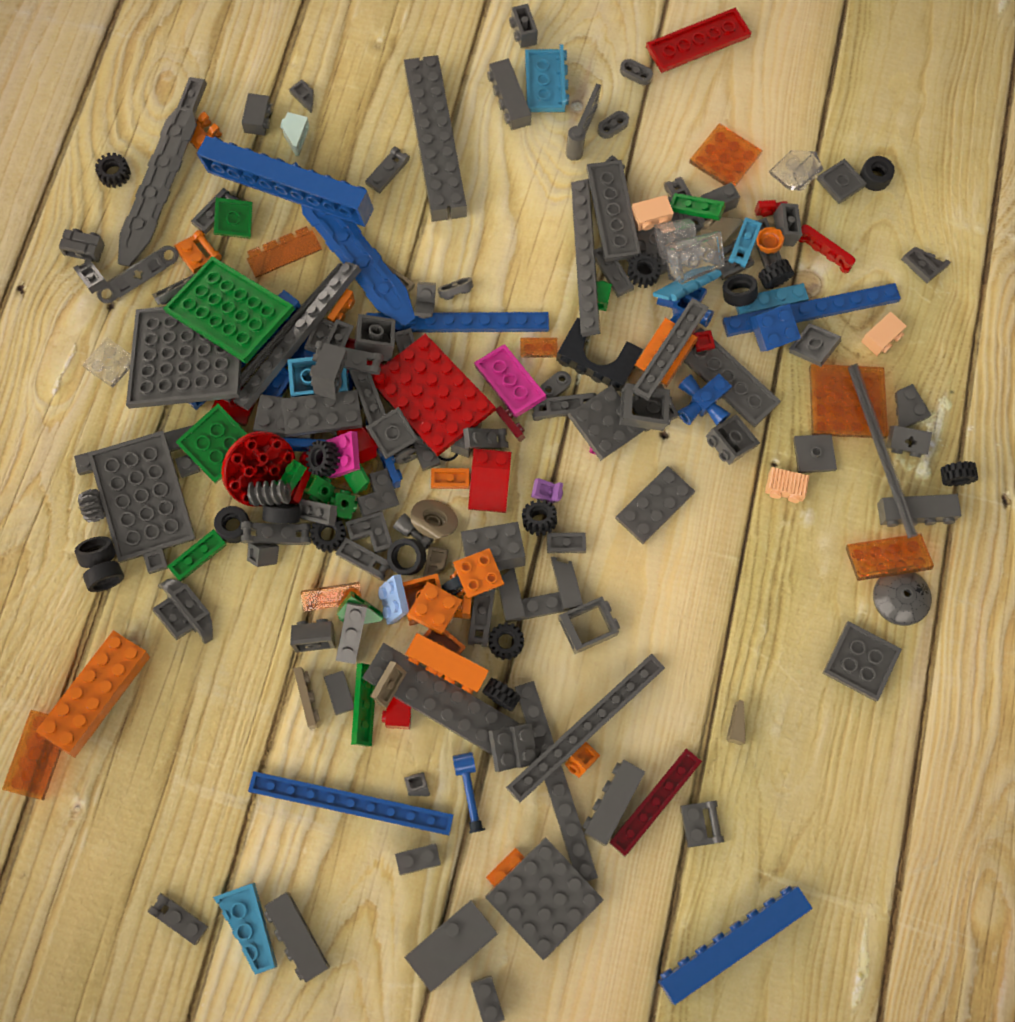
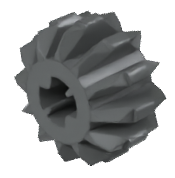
[78,489,106,523]

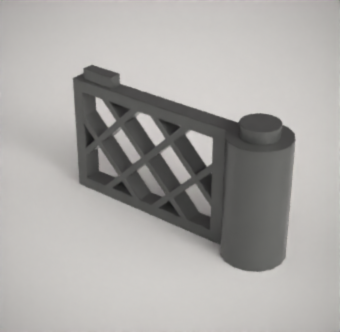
[566,83,601,161]

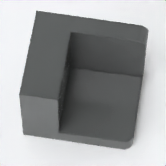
[247,543,279,567]

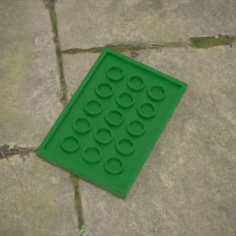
[163,256,295,363]

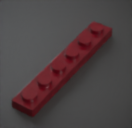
[609,748,702,857]

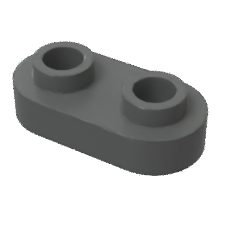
[620,59,653,85]
[598,111,629,139]
[438,277,474,300]
[540,371,571,398]

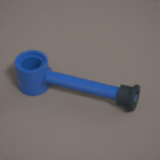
[452,752,485,834]

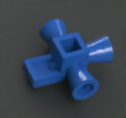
[657,287,714,327]
[678,374,732,426]

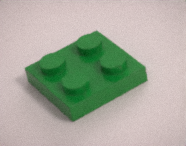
[213,197,252,239]

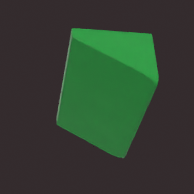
[343,464,370,494]

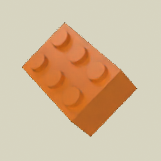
[635,318,697,387]

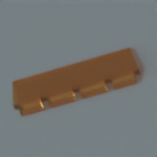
[246,226,322,278]

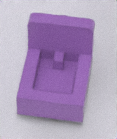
[531,478,563,504]

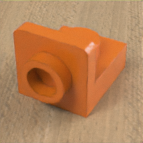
[453,594,472,619]
[565,742,600,778]

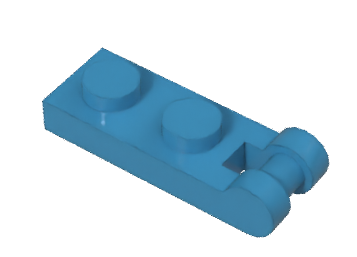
[728,217,762,268]

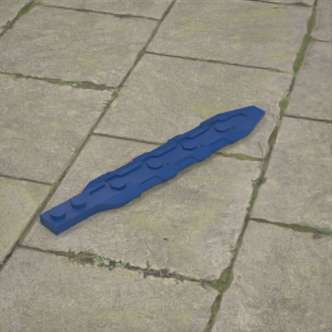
[293,162,416,327]

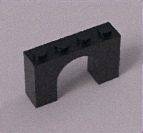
[556,317,643,392]

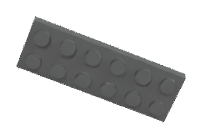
[586,160,641,262]
[684,327,781,428]

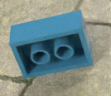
[287,357,350,397]

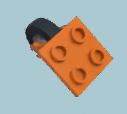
[442,548,504,599]

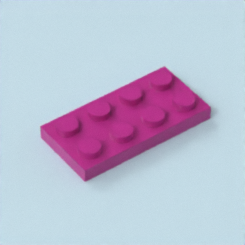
[474,344,547,418]

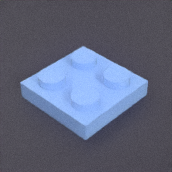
[378,574,409,625]

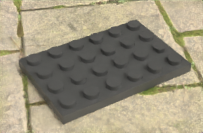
[88,431,196,563]

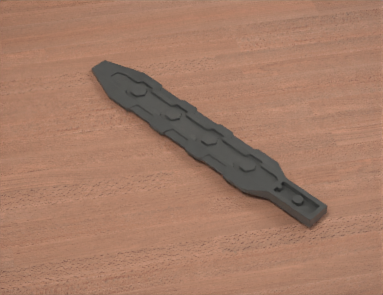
[118,77,207,267]

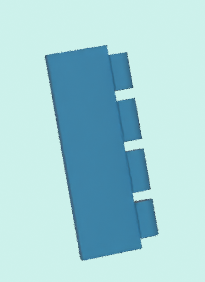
[653,266,722,301]

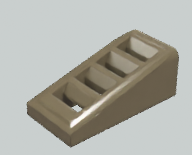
[726,700,746,745]

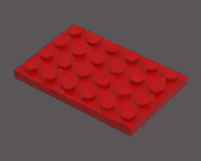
[371,334,496,457]

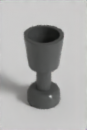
[393,513,434,550]

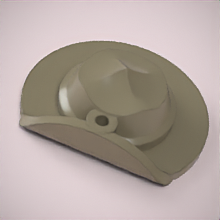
[410,500,458,539]

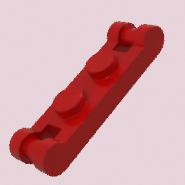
[798,224,855,273]

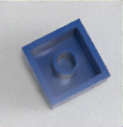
[749,303,801,352]

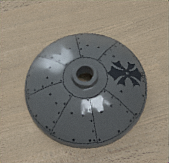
[873,569,932,626]

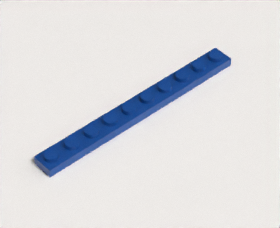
[722,283,901,337]
[366,312,549,333]
[248,771,454,836]

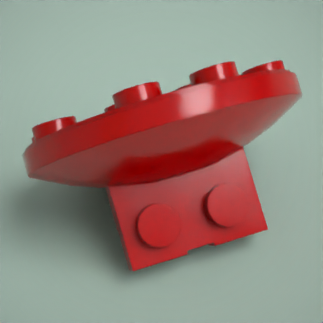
[222,431,296,507]

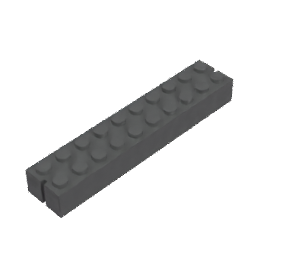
[404,55,467,222]

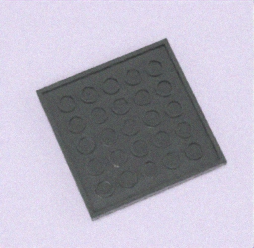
[126,306,242,409]

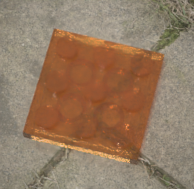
[689,123,762,187]

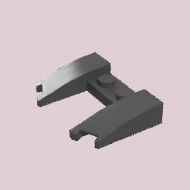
[498,557,583,623]

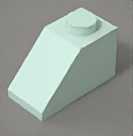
[281,112,310,156]

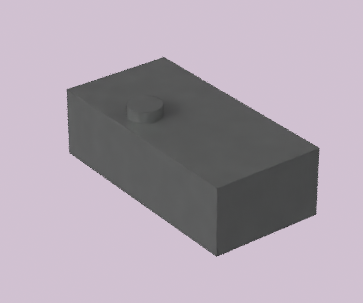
[404,900,497,992]

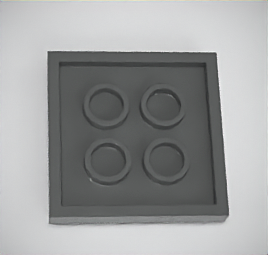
[567,385,645,461]
[822,621,902,702]

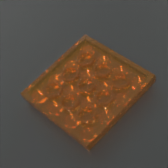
[809,364,888,439]

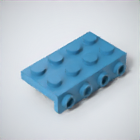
[525,44,569,112]

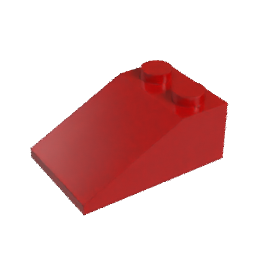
[468,449,512,513]

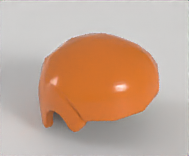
[756,227,784,254]

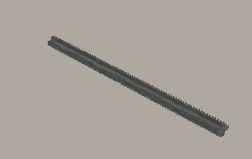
[223,263,342,403]
[848,363,919,539]

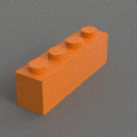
[405,633,489,694]

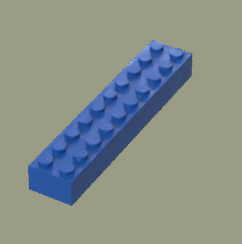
[196,136,374,227]

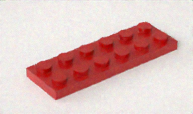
[646,7,752,73]

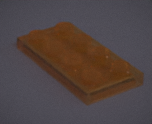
[846,533,934,581]
[2,710,61,801]

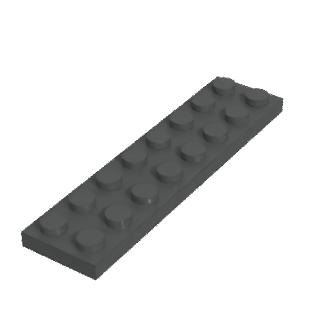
[362,643,520,755]

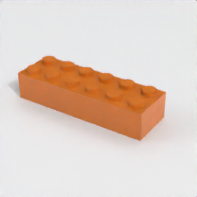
[36,630,150,758]

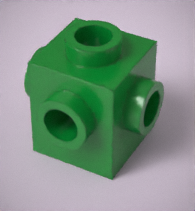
[304,474,336,504]
[329,490,358,520]

